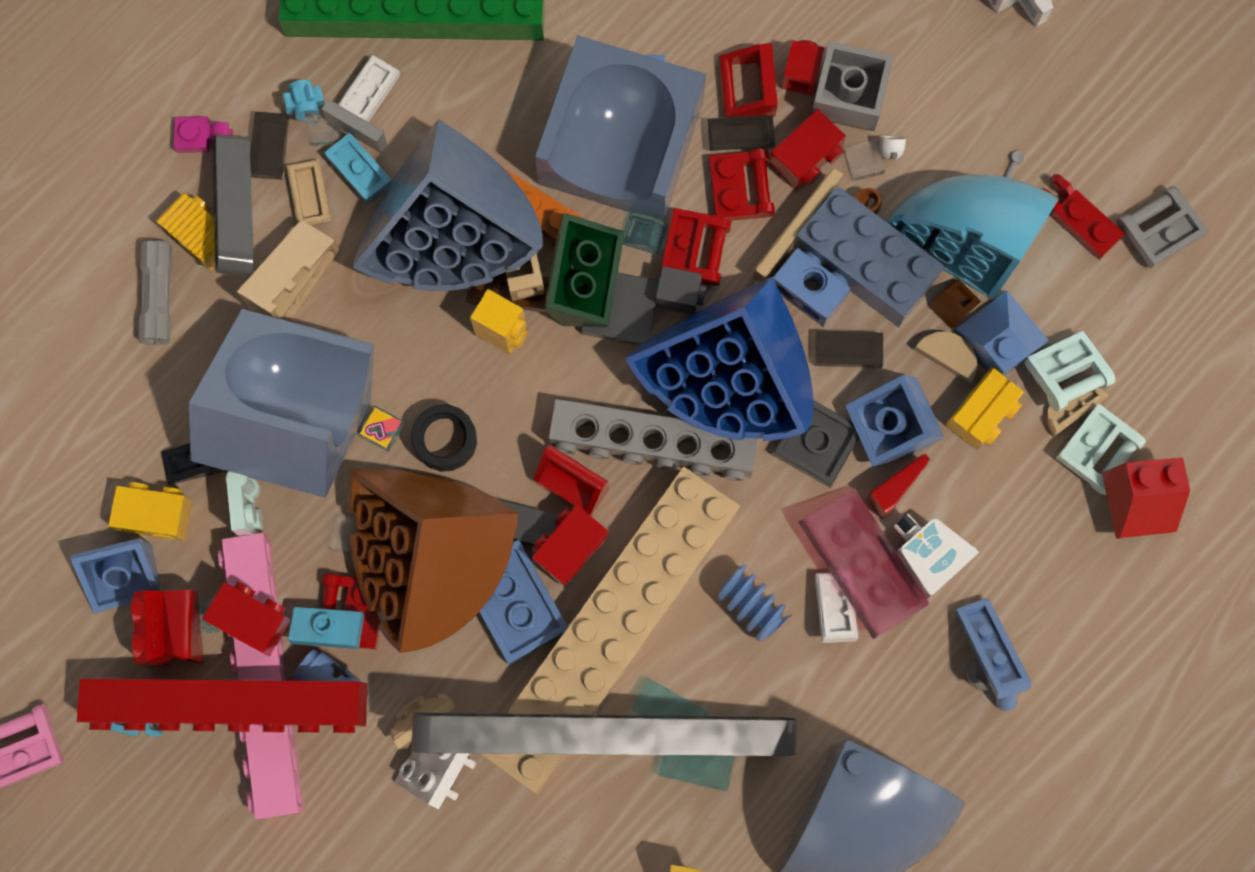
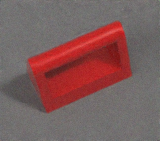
[719,43,778,120]
[533,444,609,516]

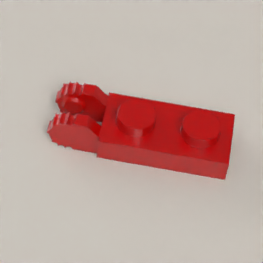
[1041,174,1125,260]

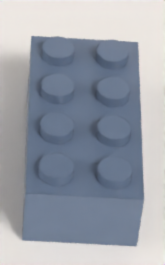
[793,185,945,328]

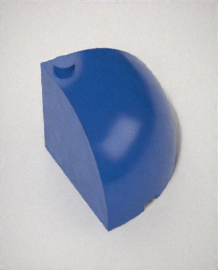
[625,277,813,441]

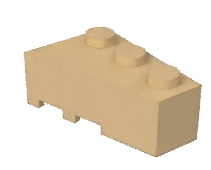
[237,220,340,322]

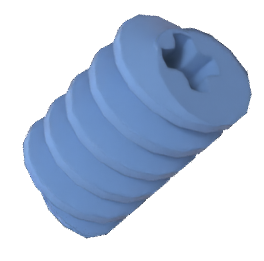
[717,563,792,642]

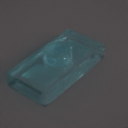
[658,755,735,792]

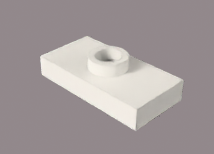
[338,55,401,122]
[814,572,858,643]

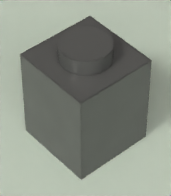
[655,266,707,315]

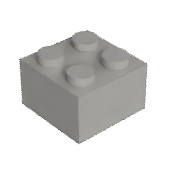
[811,41,894,131]

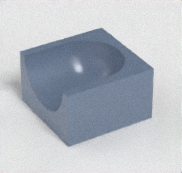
[535,35,706,223]
[189,309,374,498]

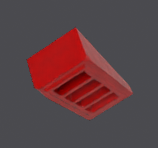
[866,454,930,519]

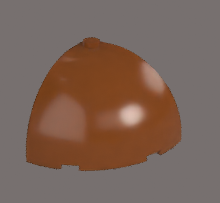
[348,468,519,653]

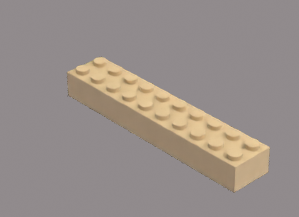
[481,467,740,795]

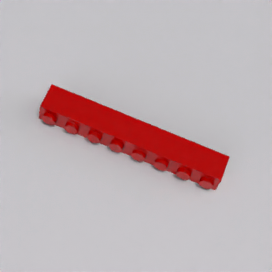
[77,679,368,733]

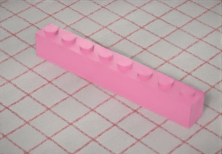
[218,533,304,820]

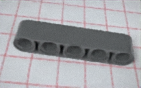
[213,134,253,275]

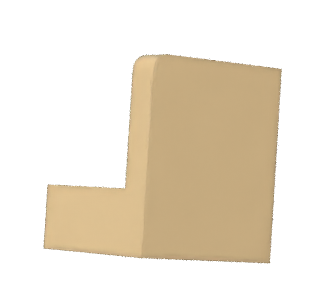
[506,254,545,301]

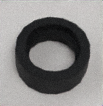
[411,404,477,472]

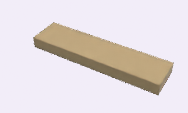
[753,168,844,283]

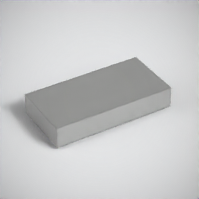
[321,100,387,153]

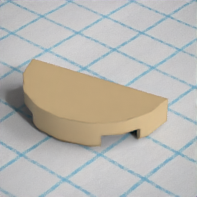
[914,332,978,384]
[1046,383,1109,437]
[390,694,456,749]

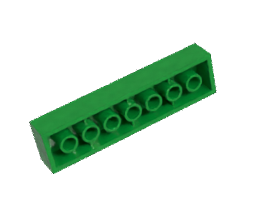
[279,0,545,41]

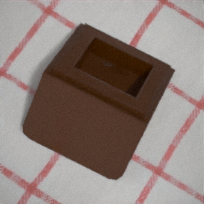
[929,278,981,328]

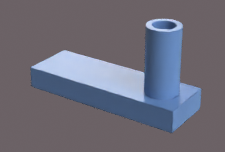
[956,598,1031,711]

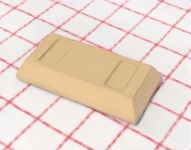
[287,159,331,225]

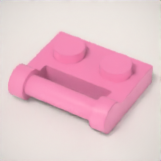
[0,704,65,789]

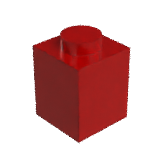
[781,40,824,96]

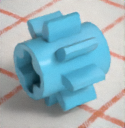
[282,80,324,121]

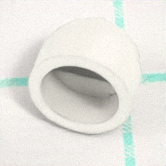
[879,135,906,160]

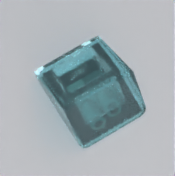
[623,212,669,255]

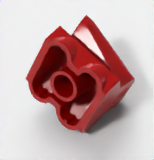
[131,589,204,668]

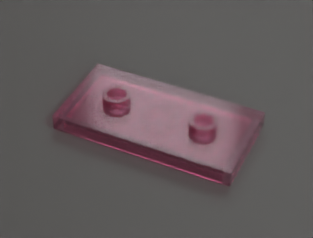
[798,488,930,639]

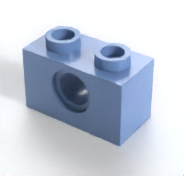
[773,248,851,327]

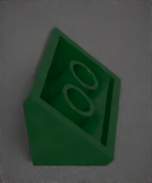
[544,213,625,327]

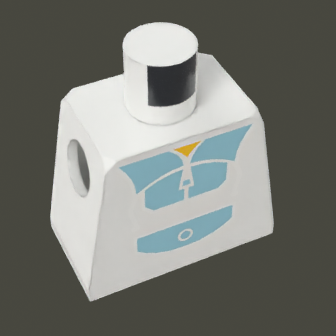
[893,514,979,600]

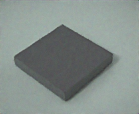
[582,273,659,346]
[771,400,859,488]

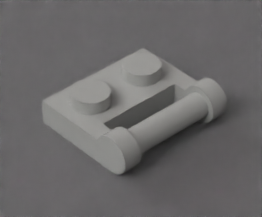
[1117,186,1209,269]

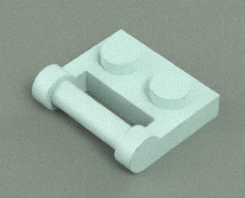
[1024,331,1115,411]
[1056,403,1146,495]
[226,471,263,536]

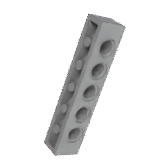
[549,399,758,481]

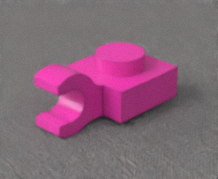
[174,116,233,153]

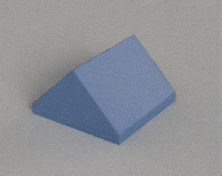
[70,538,161,613]

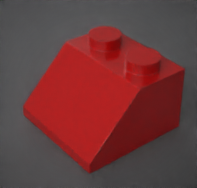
[1102,457,1190,539]

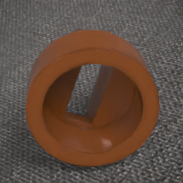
[855,188,882,215]

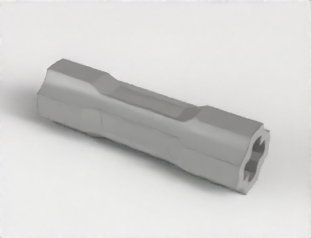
[139,240,172,345]

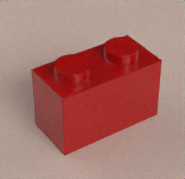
[769,109,846,190]
[532,504,610,588]
[202,581,291,657]

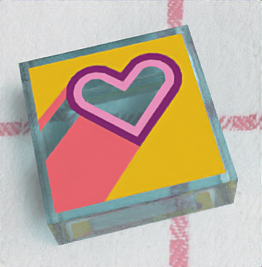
[357,405,405,452]

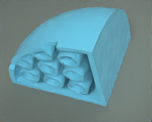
[886,174,1059,300]

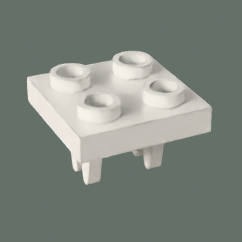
[395,752,476,809]

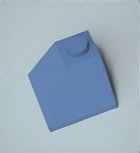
[955,291,1050,376]

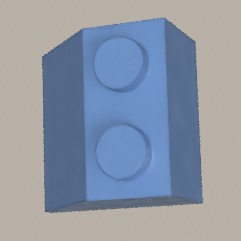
[845,375,945,467]

